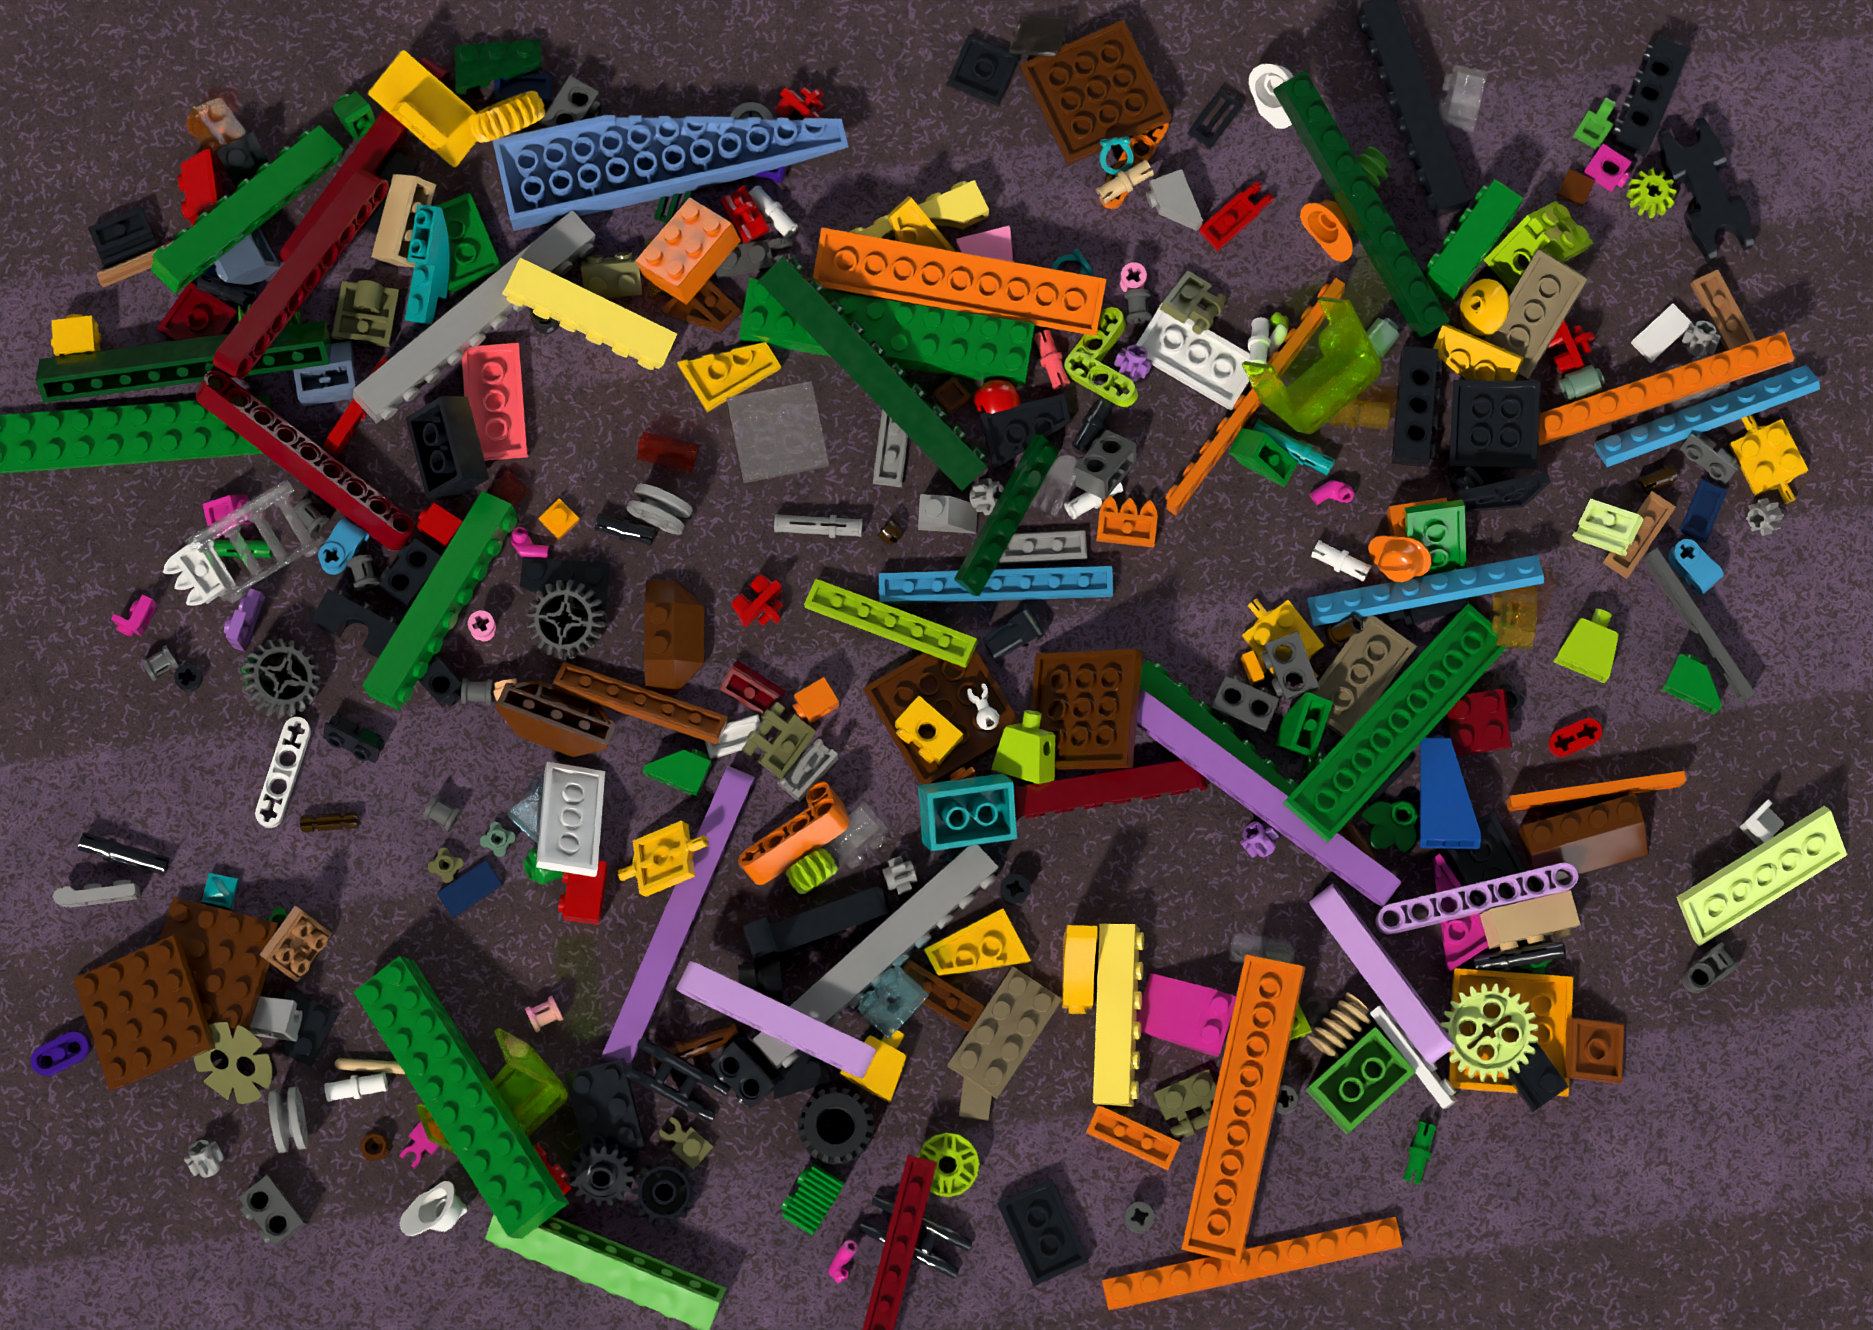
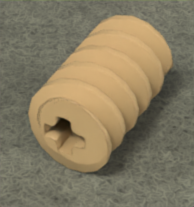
[1307,992,1371,1059]

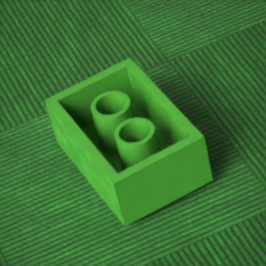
[1306,1027,1416,1135]

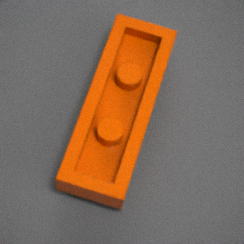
[1086,1105,1181,1171]

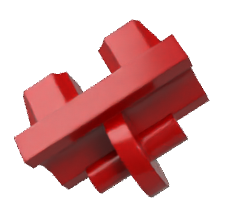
[775,87,826,120]
[719,185,770,244]
[1548,320,1595,373]
[731,574,783,628]

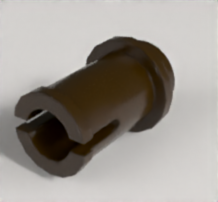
[1638,463,1678,494]
[1325,615,1363,644]

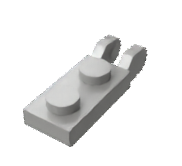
[52,880,141,908]

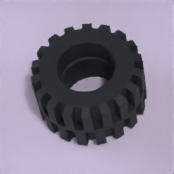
[798,1087,874,1166]

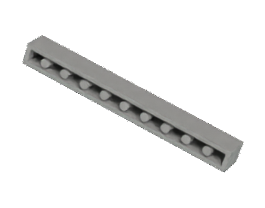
[353,210,595,424]
[753,845,998,1069]

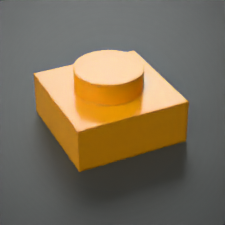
[538,499,580,540]
[1240,650,1267,686]

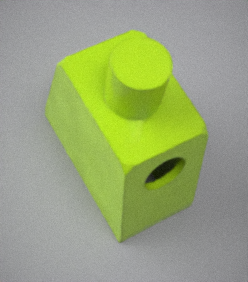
[1553,609,1619,683]
[992,710,1055,784]

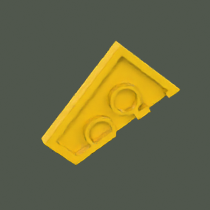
[887,196,955,251]
[1433,324,1524,381]
[677,342,781,412]
[924,908,1031,977]

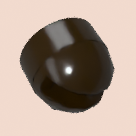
[877,519,903,544]

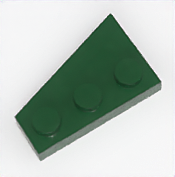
[455,39,542,96]

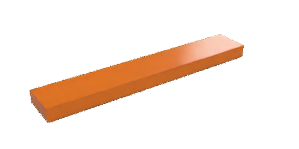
[1506,771,1686,811]

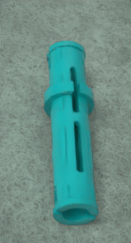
[1253,419,1336,476]

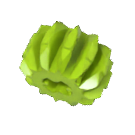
[1627,168,1677,219]
[786,848,838,894]

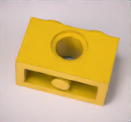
[895,696,963,765]

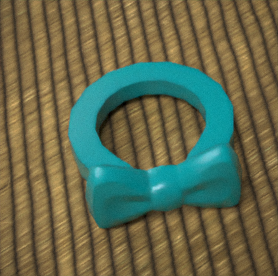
[1099,136,1134,175]
[1052,248,1093,276]

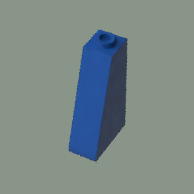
[1420,735,1481,849]

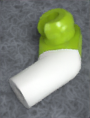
[1269,312,1290,354]

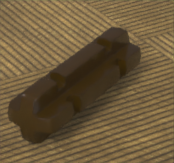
[300,812,359,832]

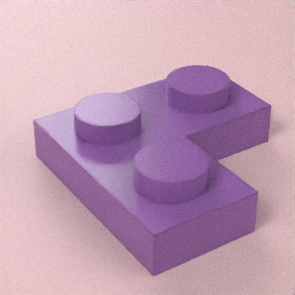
[224,589,265,652]

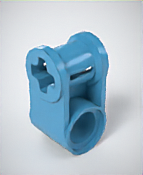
[318,517,370,575]
[1668,539,1724,595]

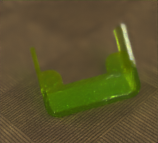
[1241,297,1382,434]
[416,1028,568,1154]

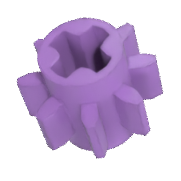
[1114,345,1152,381]
[1240,821,1279,858]

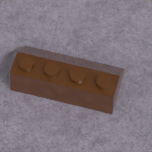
[1518,794,1648,887]

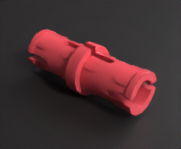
[1033,330,1070,390]

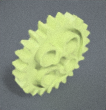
[1441,984,1539,1082]

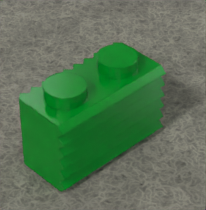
[780,1164,845,1236]

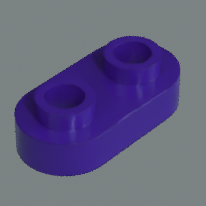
[31,1032,90,1077]

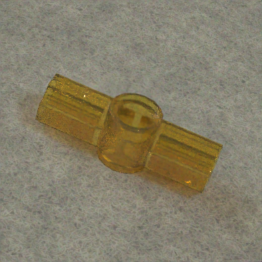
[1300,394,1390,430]

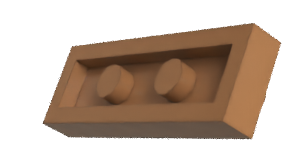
[1690,270,1756,351]
[1603,491,1676,579]

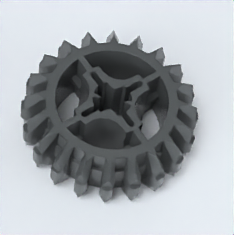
[526,580,606,659]
[240,638,320,718]

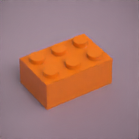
[635,197,741,305]

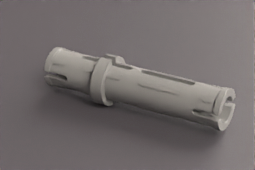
[774,514,863,538]

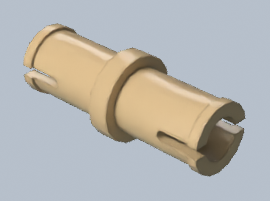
[1096,159,1154,204]

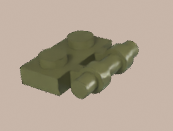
[1160,270,1227,335]
[742,702,816,779]
[1153,1069,1216,1140]

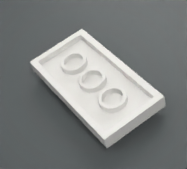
[1136,304,1255,411]
[536,761,605,877]

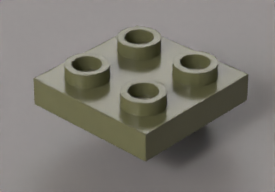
[332,280,400,347]

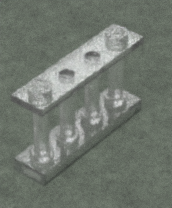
[184,480,325,603]

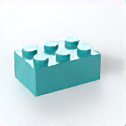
[918,773,1017,851]

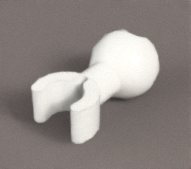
[967,684,1000,730]

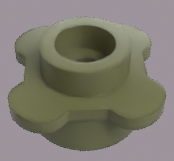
[428,848,463,883]

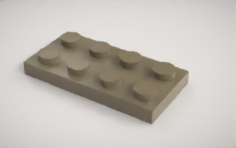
[1484,249,1589,378]
[1310,615,1417,737]
[947,967,1063,1099]

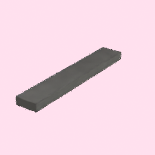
[1643,548,1756,704]

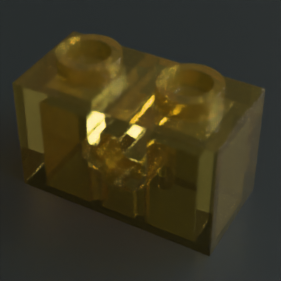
[1491,586,1537,650]

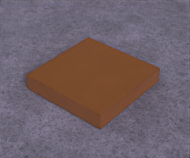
[1564,1017,1624,1084]

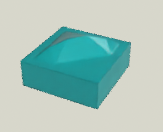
[202,873,239,909]

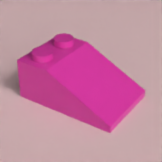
[1137,973,1236,1057]

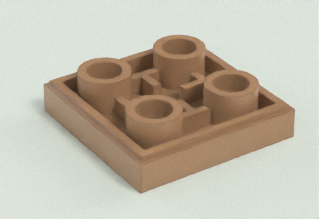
[260,906,332,982]

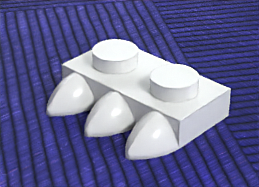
[163,539,231,606]

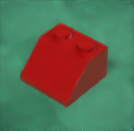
[177,149,223,226]

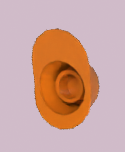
[1300,199,1353,262]
[1368,535,1432,582]

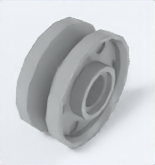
[626,483,693,535]
[268,1086,308,1153]

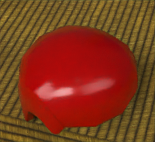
[974,379,1021,414]

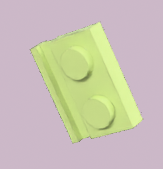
[1572,499,1644,557]

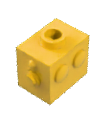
[51,314,102,357]

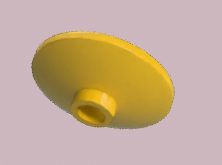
[1460,279,1509,336]

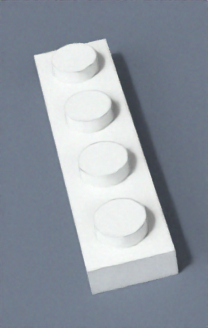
[1370,1005,1457,1109]

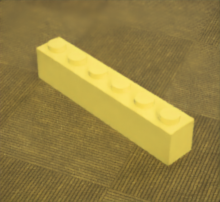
[502,258,677,370]
[1093,924,1144,1107]

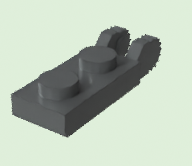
[716,237,795,279]

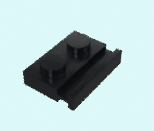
[215,130,270,188]
[88,206,158,268]
[1508,1042,1569,1113]

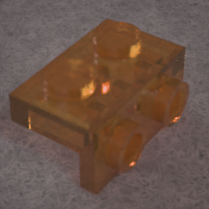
[186,97,247,166]

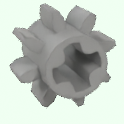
[1682,321,1721,357]
[970,478,1004,515]
[1746,498,1784,536]
[882,856,917,895]
[184,1140,225,1177]

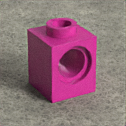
[1583,144,1632,192]

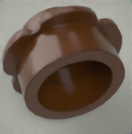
[360,1132,390,1161]

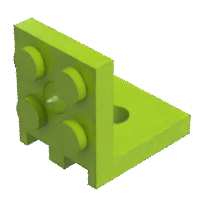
[1484,201,1594,292]

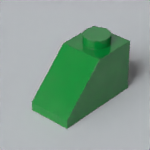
[332,91,376,142]
[1228,428,1298,487]
[1661,654,1722,715]
[1274,692,1333,757]
[642,749,712,797]

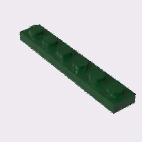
[954,434,1060,596]

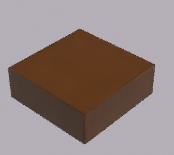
[1557,169,1595,208]
[932,375,972,416]

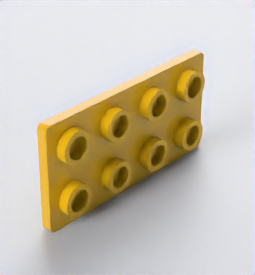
[368,50,477,167]

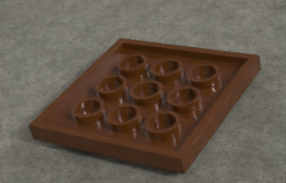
[1020,20,1172,166]
[863,630,1020,785]
[1031,649,1143,770]
[159,897,281,1037]
[73,935,216,1091]

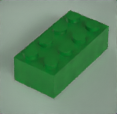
[1423,179,1523,305]

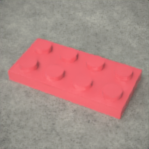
[462,343,528,461]

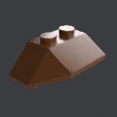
[644,580,704,695]
[495,681,616,757]

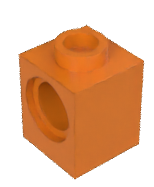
[792,677,839,724]

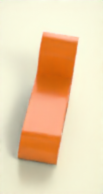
[738,781,850,885]

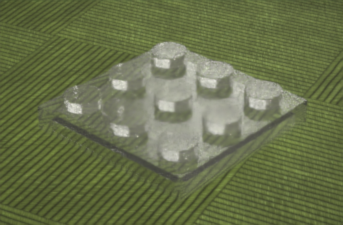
[727,381,829,483]

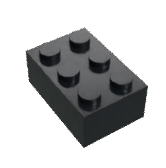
[406,396,489,500]

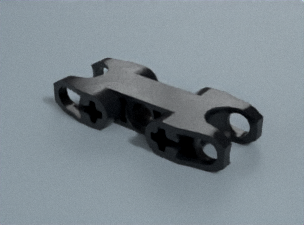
[1657,117,1754,263]

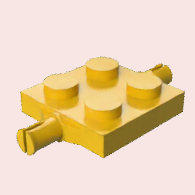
[1729,415,1808,504]
[1242,599,1324,679]
[617,820,709,897]

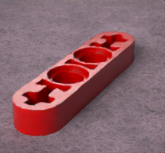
[323,356,390,457]

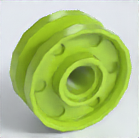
[917,1133,979,1197]

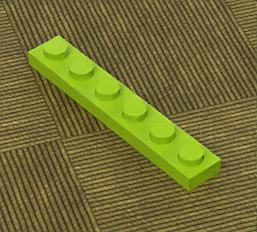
[804,579,978,668]

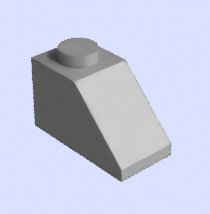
[1146,169,1203,230]
[918,494,977,534]

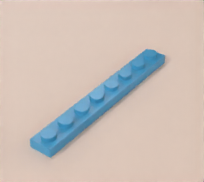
[1594,365,1820,467]
[1307,555,1544,626]
[879,566,1113,604]

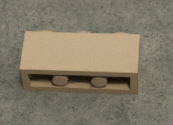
[371,174,436,267]
[1480,891,1581,951]

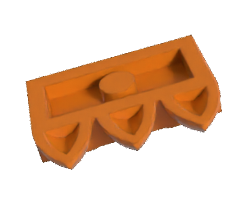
[1096,496,1158,548]

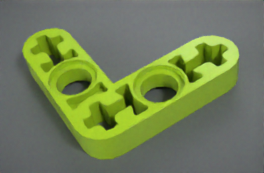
[1064,307,1138,407]

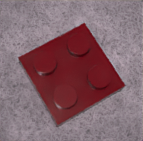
[157,282,238,341]
[1448,689,1513,756]

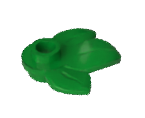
[1362,800,1417,853]

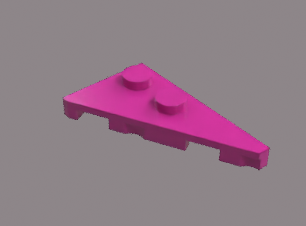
[1432,854,1489,972]

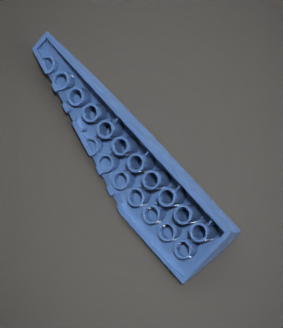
[492,115,848,231]

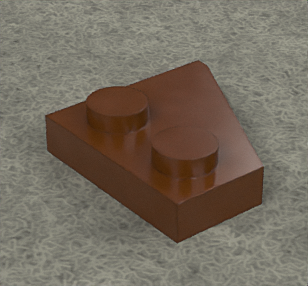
[661,279,741,333]

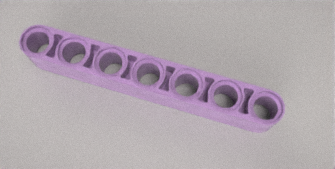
[1375,863,1578,935]
[1309,883,1455,1065]
[676,961,876,1078]

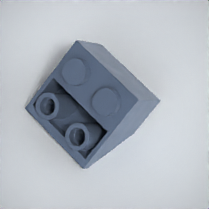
[215,227,281,286]
[293,341,358,407]

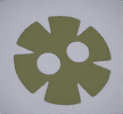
[194,1022,272,1104]

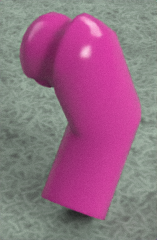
[1309,480,1355,505]
[510,527,549,559]
[828,1240,858,1283]

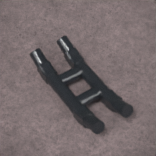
[623,1037,731,1123]
[858,1194,972,1279]

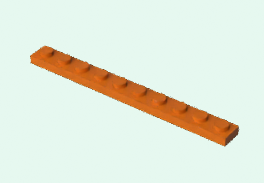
[1165,278,1345,516]
[1539,332,1794,446]
[1102,1217,1403,1310]

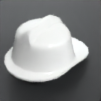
[1249,63,1294,129]
[400,1181,467,1236]

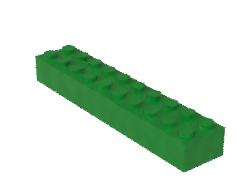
[739,278,1035,387]
[354,956,569,1239]

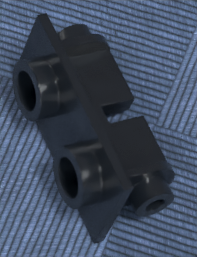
[323,715,386,763]

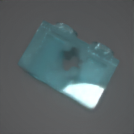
[857,965,929,1039]

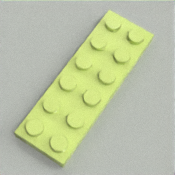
[1676,806,1847,946]

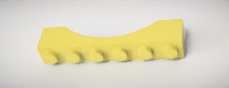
[850,180,989,239]

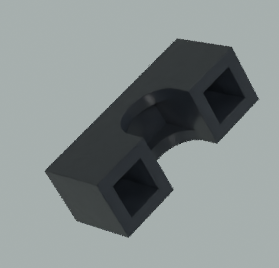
[311,589,401,659]

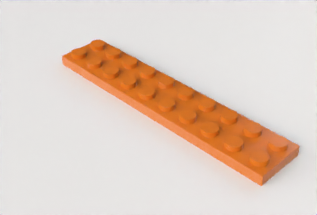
[813,227,1107,336]
[1181,954,1306,1263]

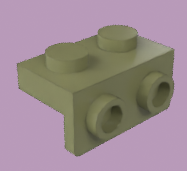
[581,252,642,298]

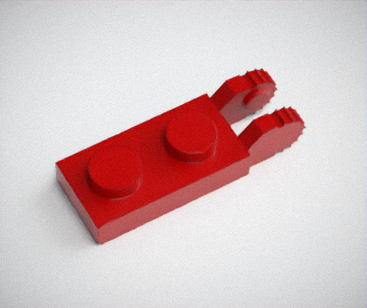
[1198,181,1275,252]

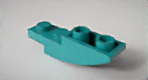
[405,204,450,325]

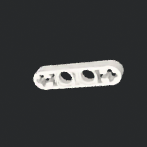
[255,717,311,828]

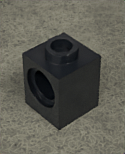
[418,658,462,708]

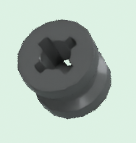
[1124,1202,1155,1233]

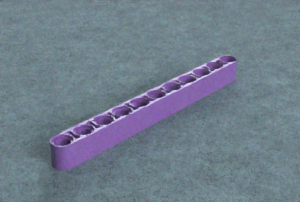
[1136,690,1401,907]
[600,766,756,1065]

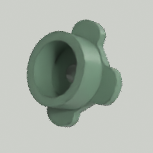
[480,822,516,857]

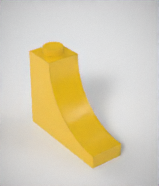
[1062,925,1097,1014]

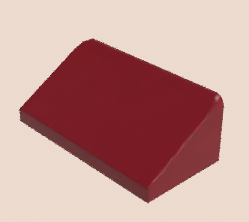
[719,661,787,716]

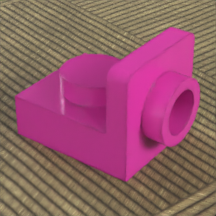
[203,495,253,532]
[111,595,158,637]

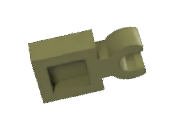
[659,1117,714,1170]

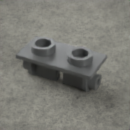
[1680,432,1741,485]

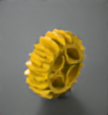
[468,91,546,143]

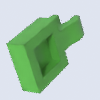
[1573,98,1616,151]

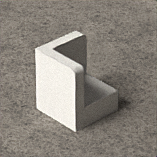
[1739,799,1784,846]

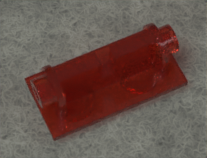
[636,431,700,473]

